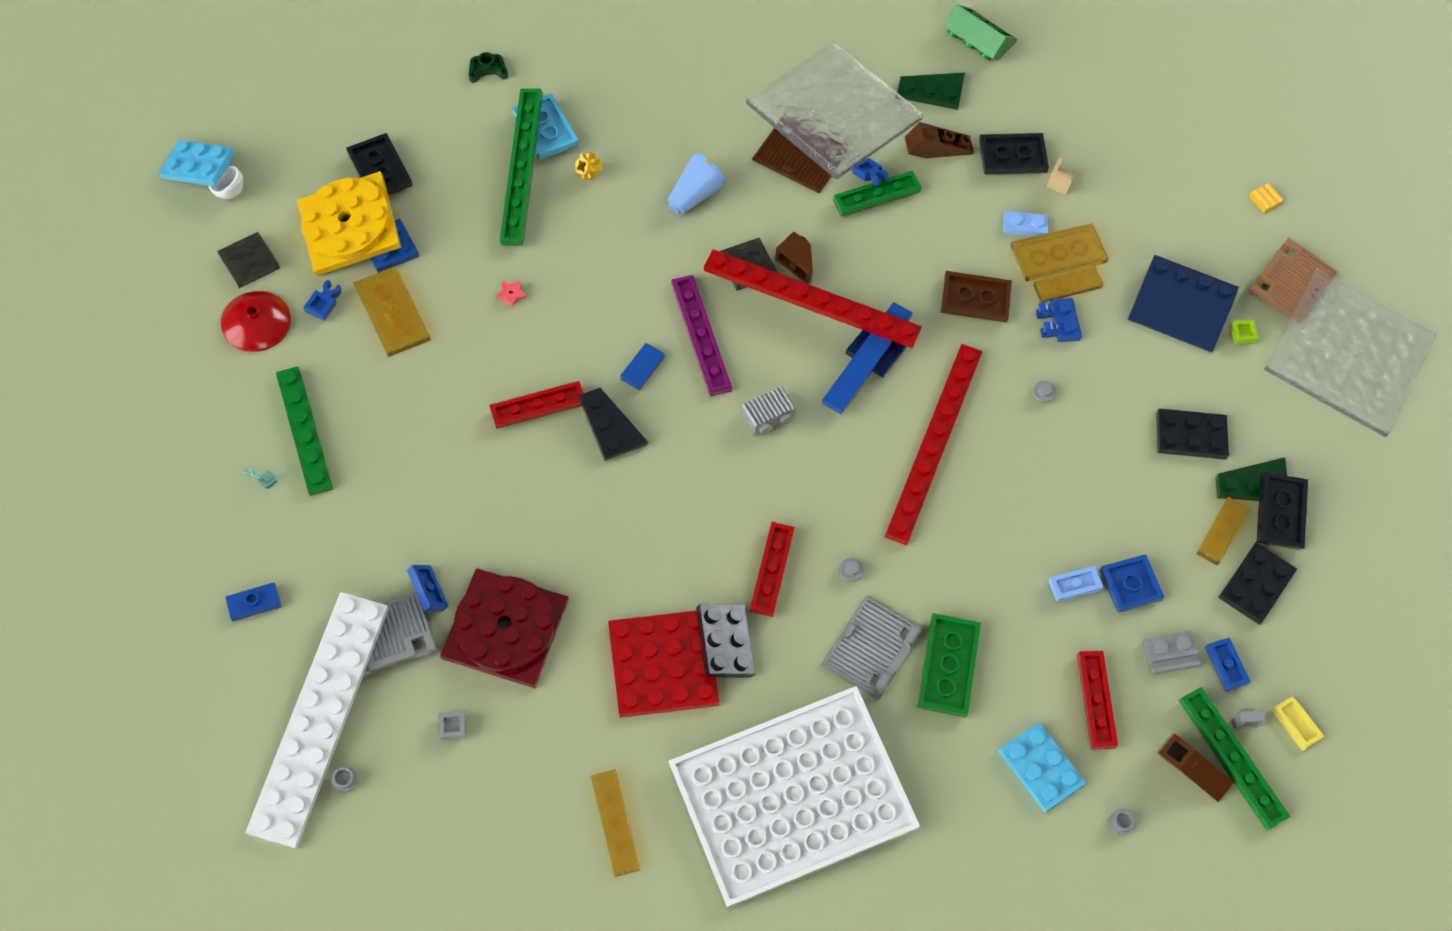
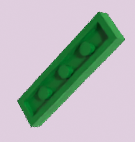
[833,171,922,217]

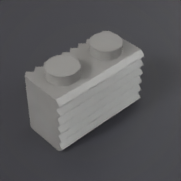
[741,386,796,436]

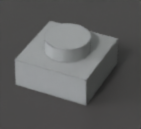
[1232,708,1266,730]
[438,711,466,741]

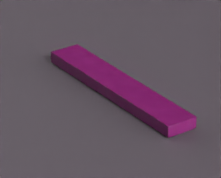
[671,275,732,397]

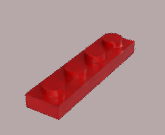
[489,381,584,429]
[749,521,795,617]
[1077,651,1118,750]

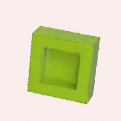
[1230,319,1259,345]

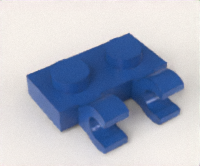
[1036,298,1082,342]

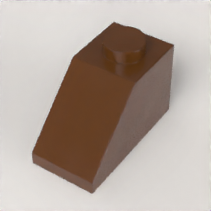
[775,231,813,284]

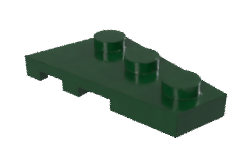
[896,72,965,110]
[1215,457,1287,501]

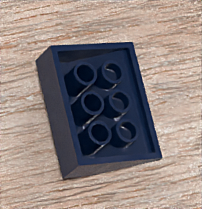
[1127,254,1239,353]

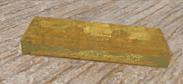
[1033,266,1104,303]
[1196,497,1249,566]

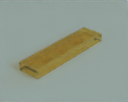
[591,769,640,877]

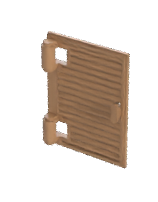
[1249,237,1337,324]

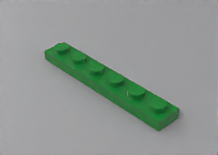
[276,366,333,496]
[1179,687,1291,831]

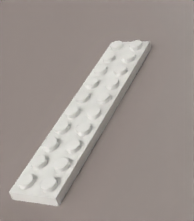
[245,592,389,849]

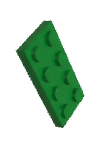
[917,613,981,718]

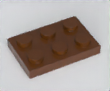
[940,271,1012,323]

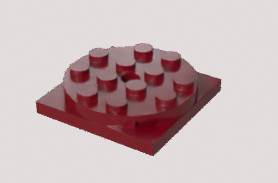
[440,568,569,689]

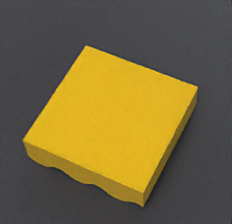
[1249,183,1284,213]

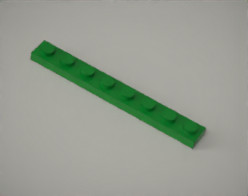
[500,88,543,246]

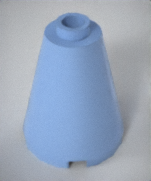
[667,153,726,214]

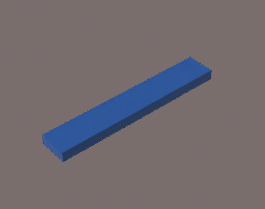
[822,302,913,415]

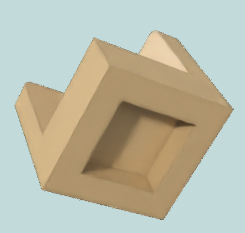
[1047,157,1075,195]

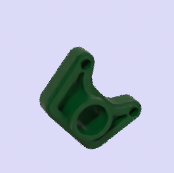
[469,52,508,83]

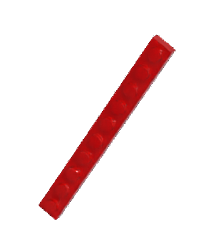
[704,249,922,349]
[885,344,983,546]

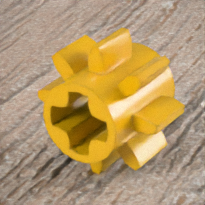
[575,153,602,179]

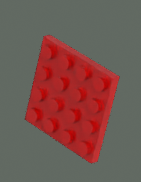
[608,611,719,718]

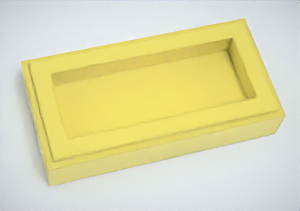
[1271,696,1325,751]

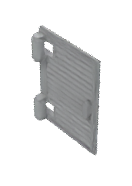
[363,592,437,678]
[821,595,923,700]

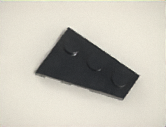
[578,387,649,461]

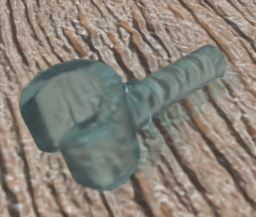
[244,468,277,489]

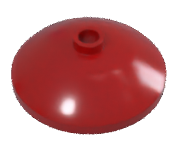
[221,291,291,352]

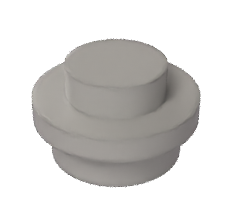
[1033,381,1056,403]
[839,558,864,582]
[331,767,357,793]
[1109,809,1135,835]

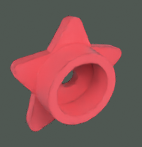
[496,281,526,306]

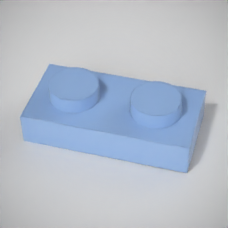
[1003,210,1048,238]
[1048,566,1103,602]

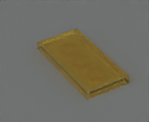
[1010,223,1109,281]
[353,266,431,357]

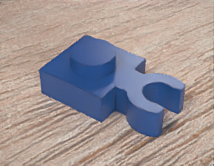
[852,158,888,186]
[303,280,342,321]

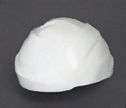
[209,166,244,200]

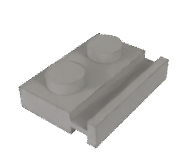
[1142,631,1202,675]

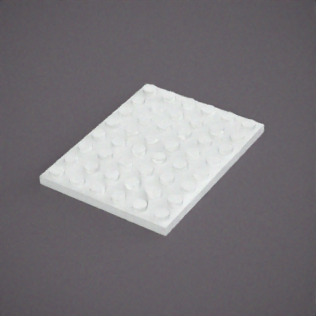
[669,686,920,908]

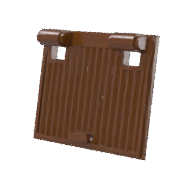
[752,117,847,193]

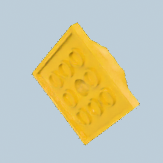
[297,171,401,276]

